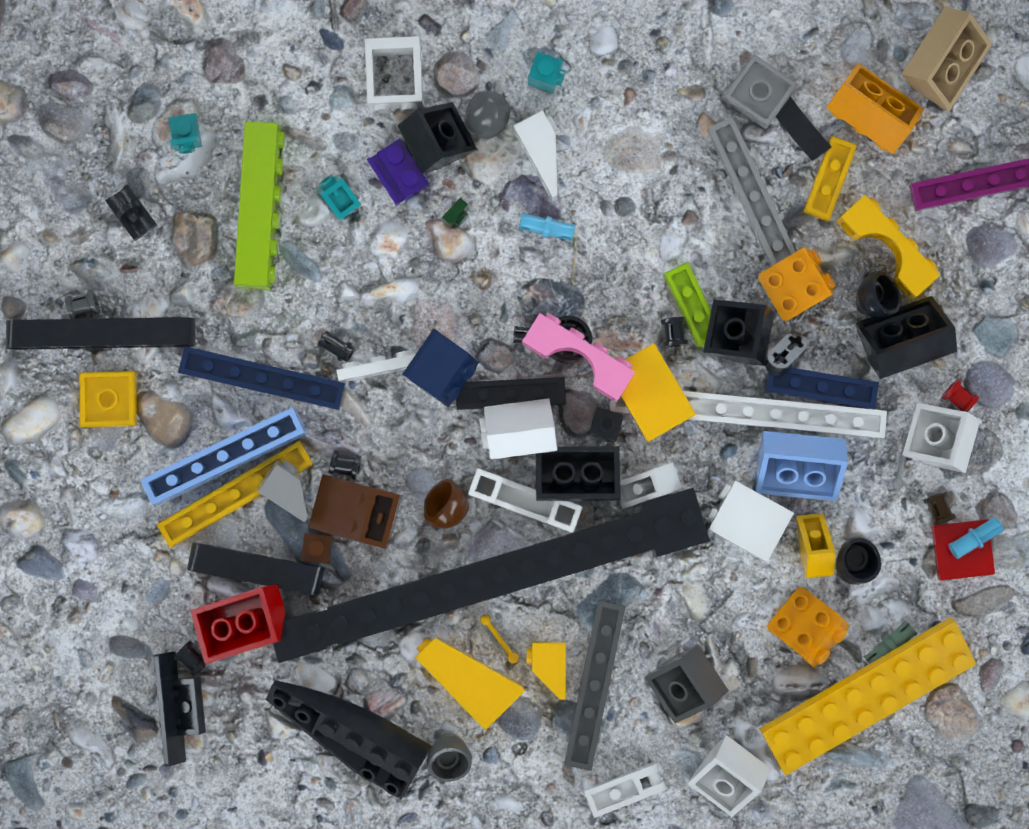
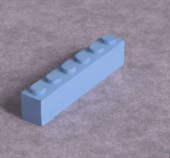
[141,407,308,505]

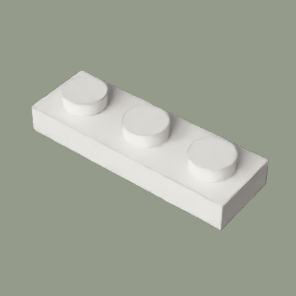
[336,350,415,383]

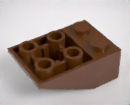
[308,474,402,549]

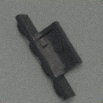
[154,651,206,766]

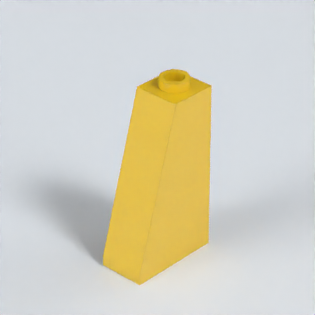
[415,636,525,730]

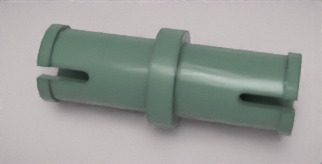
[863,620,917,664]

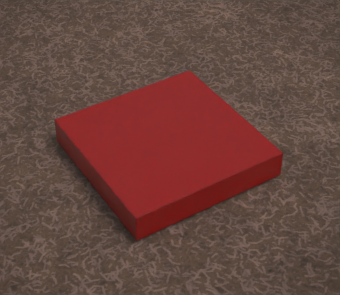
[931,519,995,581]

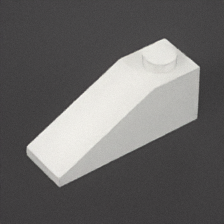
[514,110,558,202]

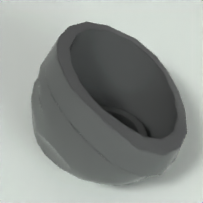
[466,91,510,139]
[426,733,472,782]

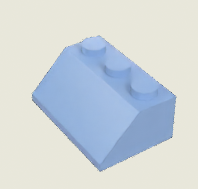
[755,431,848,501]

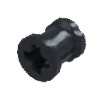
[661,317,688,348]
[329,450,362,480]
[174,640,207,677]

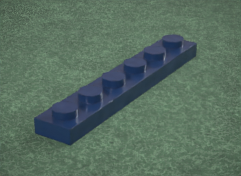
[178,346,346,410]

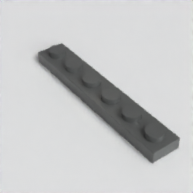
[564,600,626,771]

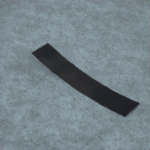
[776,96,832,161]

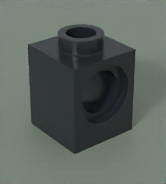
[588,407,624,443]

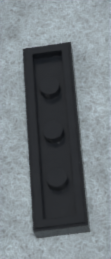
[456,377,566,410]

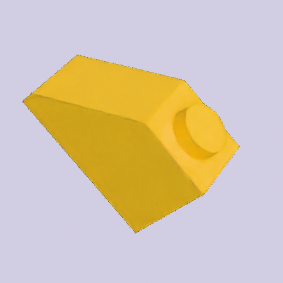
[796,513,835,578]
[526,641,566,700]

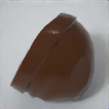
[424,479,469,529]

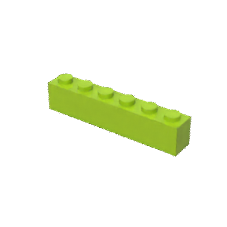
[234,121,285,290]

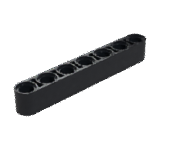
[6,317,196,350]

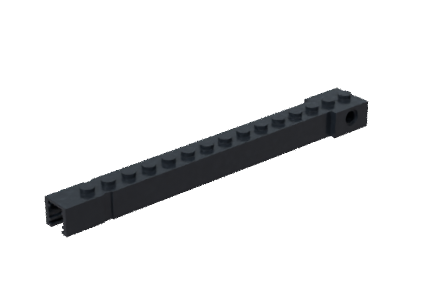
[273,488,710,663]

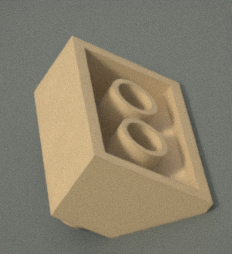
[901,7,992,111]

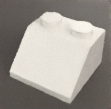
[902,403,980,473]
[688,735,771,817]

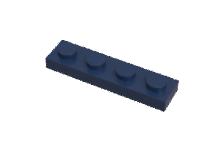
[765,368,879,409]

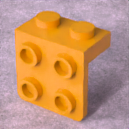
[758,247,836,321]
[767,587,850,669]

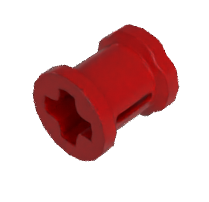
[941,379,979,412]

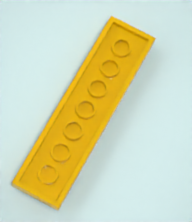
[759,617,976,776]

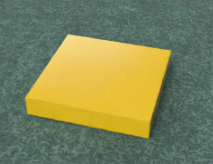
[79,371,137,428]

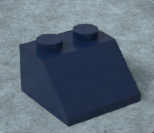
[402,328,479,408]

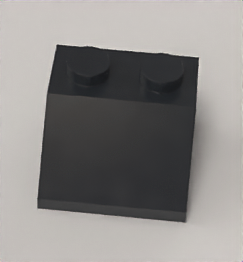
[397,102,477,174]
[703,299,774,366]

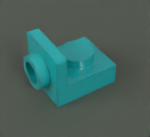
[168,113,202,154]
[316,174,361,221]

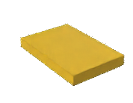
[621,343,696,443]

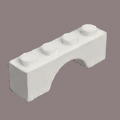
[468,468,582,533]

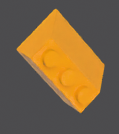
[826,63,924,154]

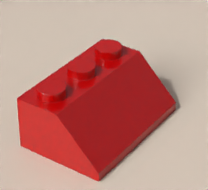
[190,584,285,664]

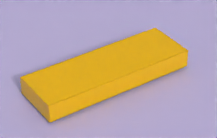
[803,136,857,222]

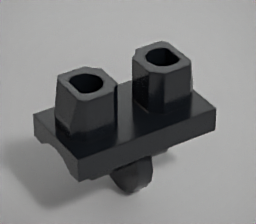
[105,184,157,241]

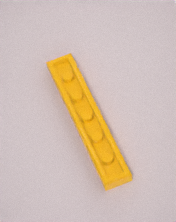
[156,440,314,548]

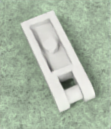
[584,762,667,818]

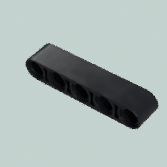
[187,542,325,595]

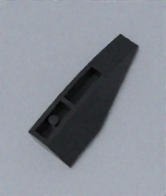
[265,680,432,800]

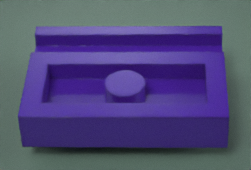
[367,138,430,206]

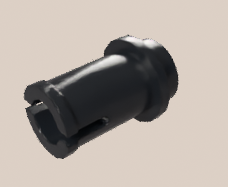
[318,331,355,362]

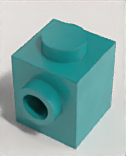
[528,51,566,94]

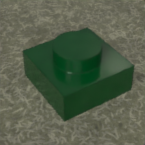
[442,197,469,229]

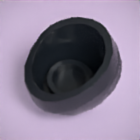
[856,271,901,318]
[836,537,882,585]

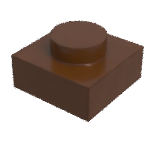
[301,533,333,564]

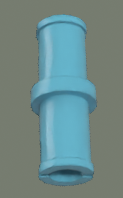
[519,212,576,242]

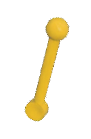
[480,614,519,664]

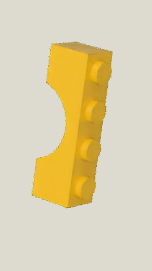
[836,195,940,301]

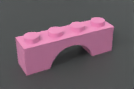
[522,313,635,402]

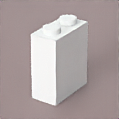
[480,398,557,459]
[705,481,794,562]

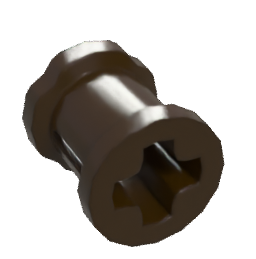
[923,492,956,526]

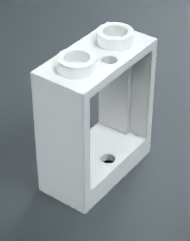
[365,36,424,114]

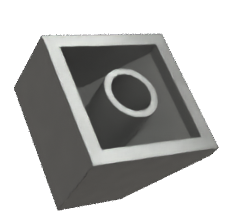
[644,644,729,723]

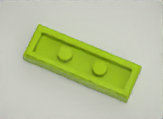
[663,262,711,348]

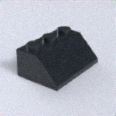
[855,296,957,379]
[536,446,621,501]

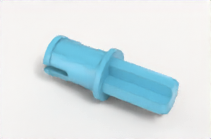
[948,518,1004,559]

